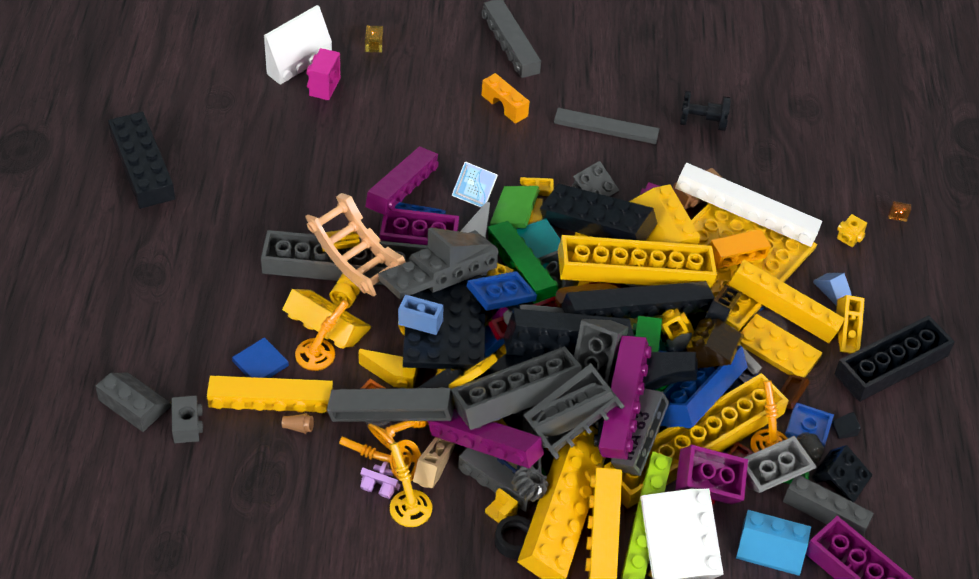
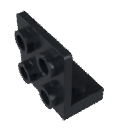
[812,445,872,502]

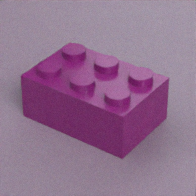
[675,445,748,505]

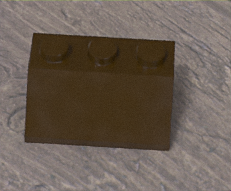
[686,318,743,369]

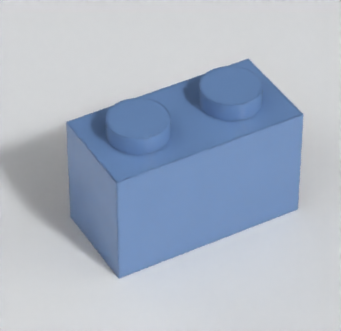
[398,295,443,335]

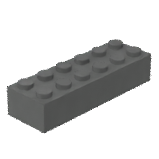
[451,346,582,430]

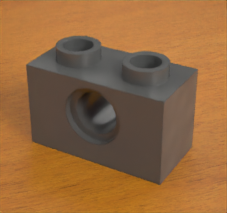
[172,396,203,443]

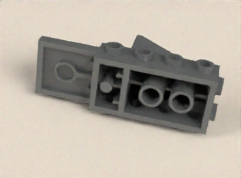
[378,228,498,299]

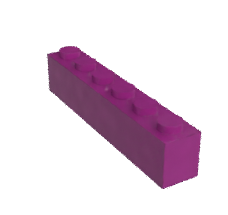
[365,146,439,215]
[599,336,651,460]
[428,409,544,468]

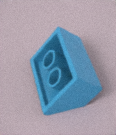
[736,510,811,576]

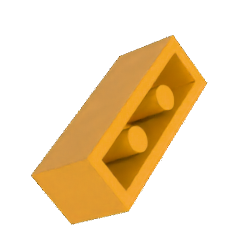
[709,229,771,269]

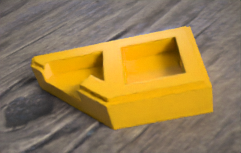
[520,177,554,196]

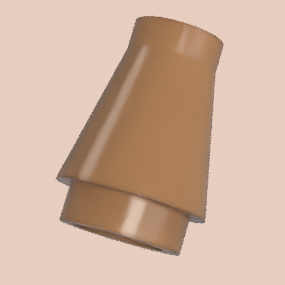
[282,413,314,434]

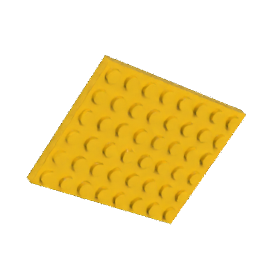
[691,203,817,331]

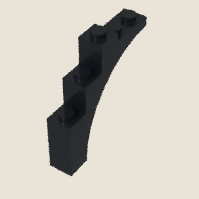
[594,352,698,455]

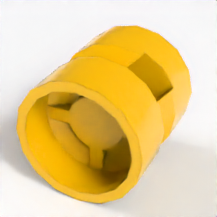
[329,273,361,308]

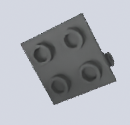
[572,161,619,196]

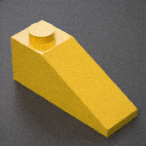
[836,295,865,354]
[359,349,418,389]

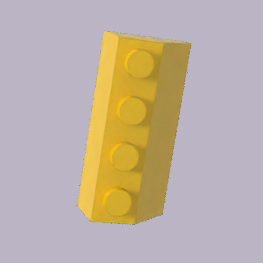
[282,289,372,349]

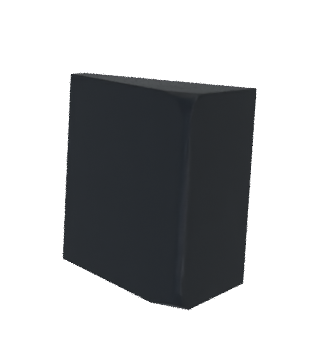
[832,412,861,439]

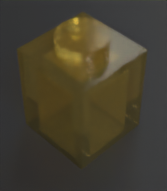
[365,25,383,52]

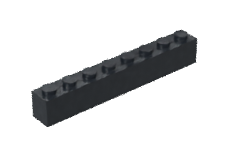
[561,281,715,319]

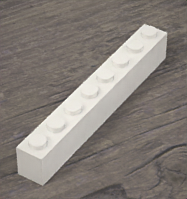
[675,163,822,247]

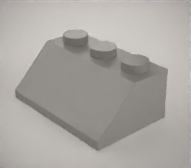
[744,436,816,493]

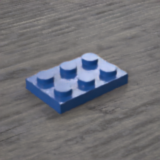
[466,271,537,311]

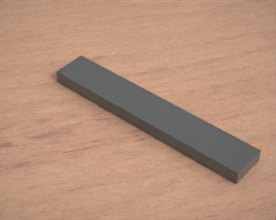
[554,108,660,144]

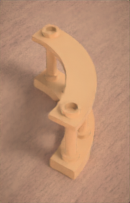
[305,193,406,297]

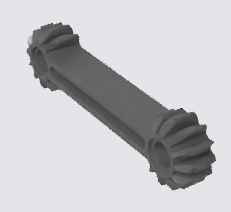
[511,406,549,502]

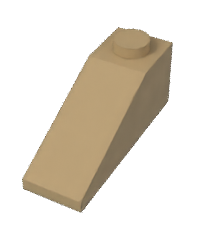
[413,437,456,488]

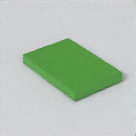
[490,186,540,228]

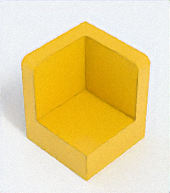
[485,488,519,523]

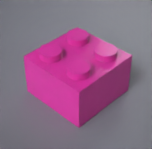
[306,48,341,100]

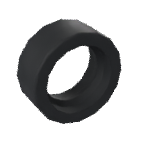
[495,515,531,559]

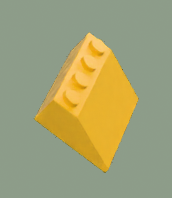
[629,184,700,245]

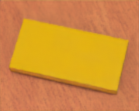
[740,314,822,377]

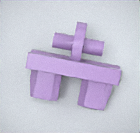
[360,461,400,499]

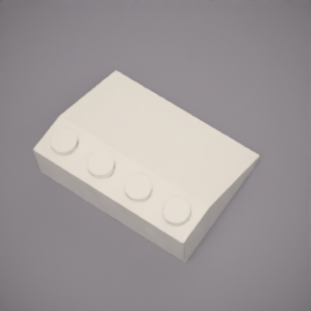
[264,5,332,84]
[640,489,723,579]

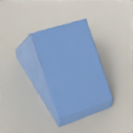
[813,273,852,306]

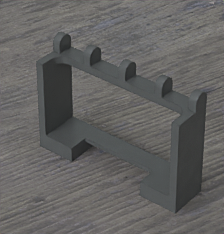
[524,363,625,460]

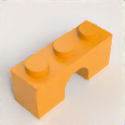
[481,73,530,124]

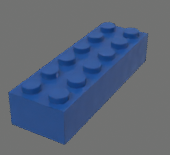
[660,346,748,428]

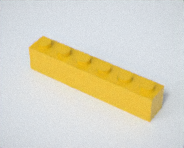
[728,260,845,343]
[207,376,333,413]
[585,467,622,579]

